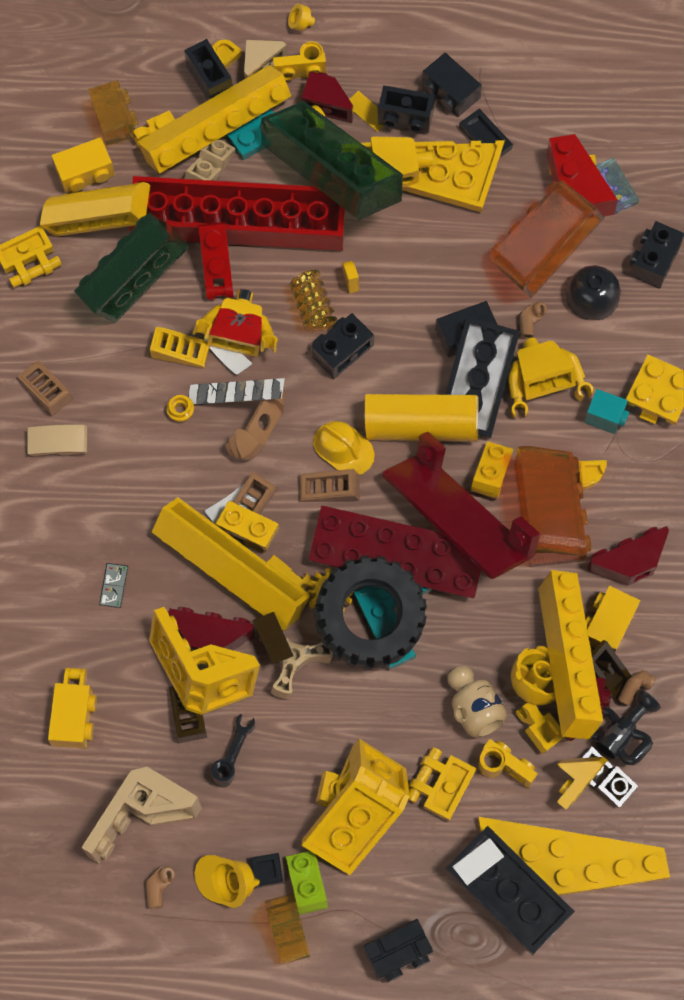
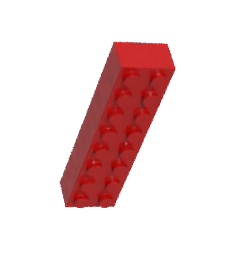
[128,176,347,251]

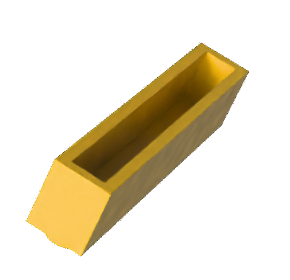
[137,65,292,174]
[152,497,311,631]
[538,570,603,739]

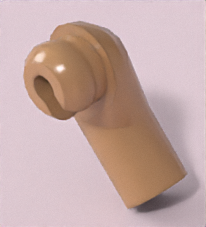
[519,302,547,340]
[617,670,656,706]
[146,866,175,909]

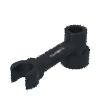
[211,714,255,787]

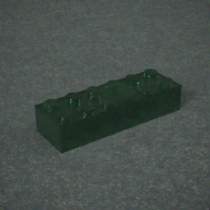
[261,101,403,220]

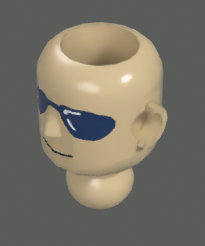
[447,665,507,738]

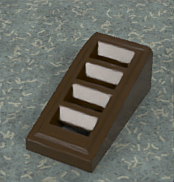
[169,686,207,743]

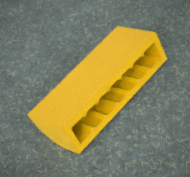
[40,182,150,237]
[365,394,479,442]

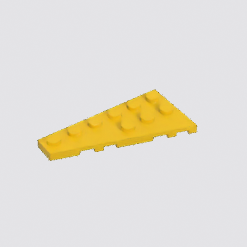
[330,140,505,212]
[478,817,670,896]

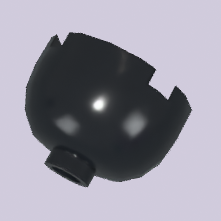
[566,265,621,320]

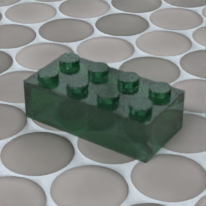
[74,213,190,323]

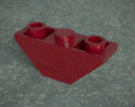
[588,526,669,586]
[168,607,255,651]

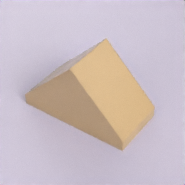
[244,40,287,79]

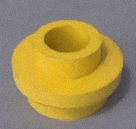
[167,395,194,422]

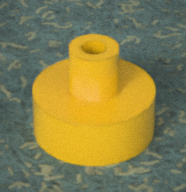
[288,3,315,32]

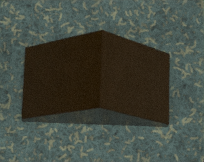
[591,640,632,699]

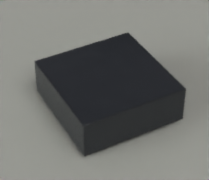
[250,853,284,889]

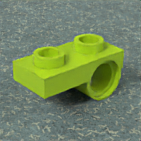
[286,851,328,915]

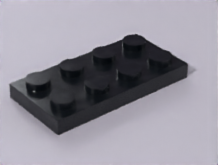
[445,826,575,956]

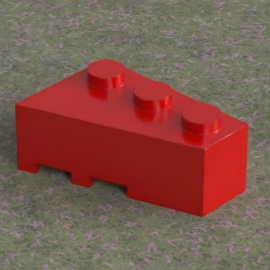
[546,134,618,223]

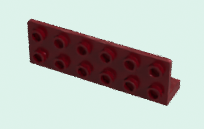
[382,432,540,579]
[309,505,481,599]

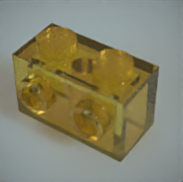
[88,80,139,146]

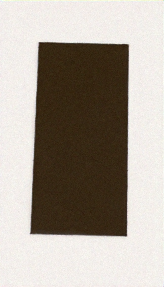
[253,612,294,665]

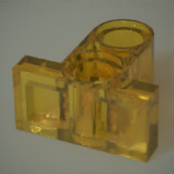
[264,893,310,965]

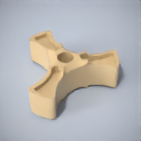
[259,637,333,699]

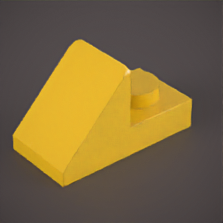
[557,757,608,810]

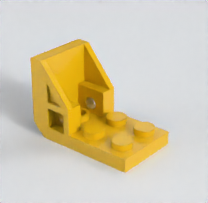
[149,607,260,715]
[302,738,410,875]

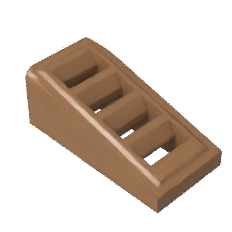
[17,360,73,416]
[300,469,360,502]
[233,472,278,515]

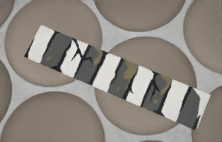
[188,378,285,404]

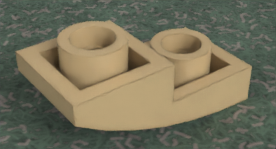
[184,139,236,181]
[28,425,87,456]

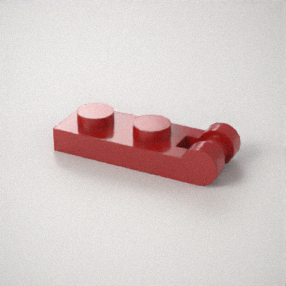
[198,222,234,300]

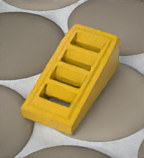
[150,326,210,368]

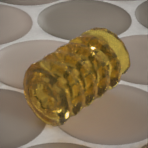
[289,269,337,332]

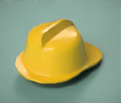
[313,421,375,475]
[194,855,260,908]

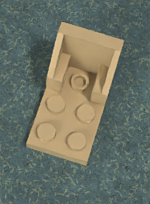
[82,767,202,864]

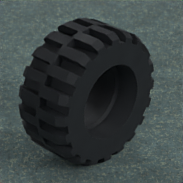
[314,555,427,670]

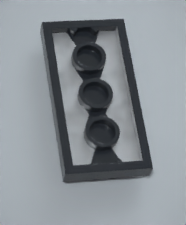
[445,317,520,438]

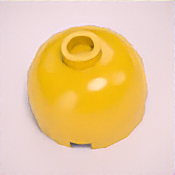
[510,646,556,705]

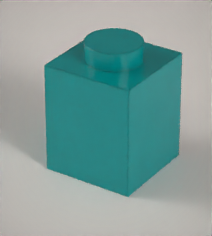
[584,389,630,434]

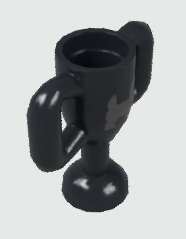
[590,689,661,766]

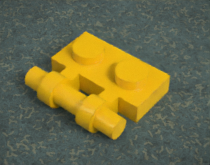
[0,226,62,288]
[408,747,477,822]

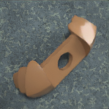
[226,386,285,460]

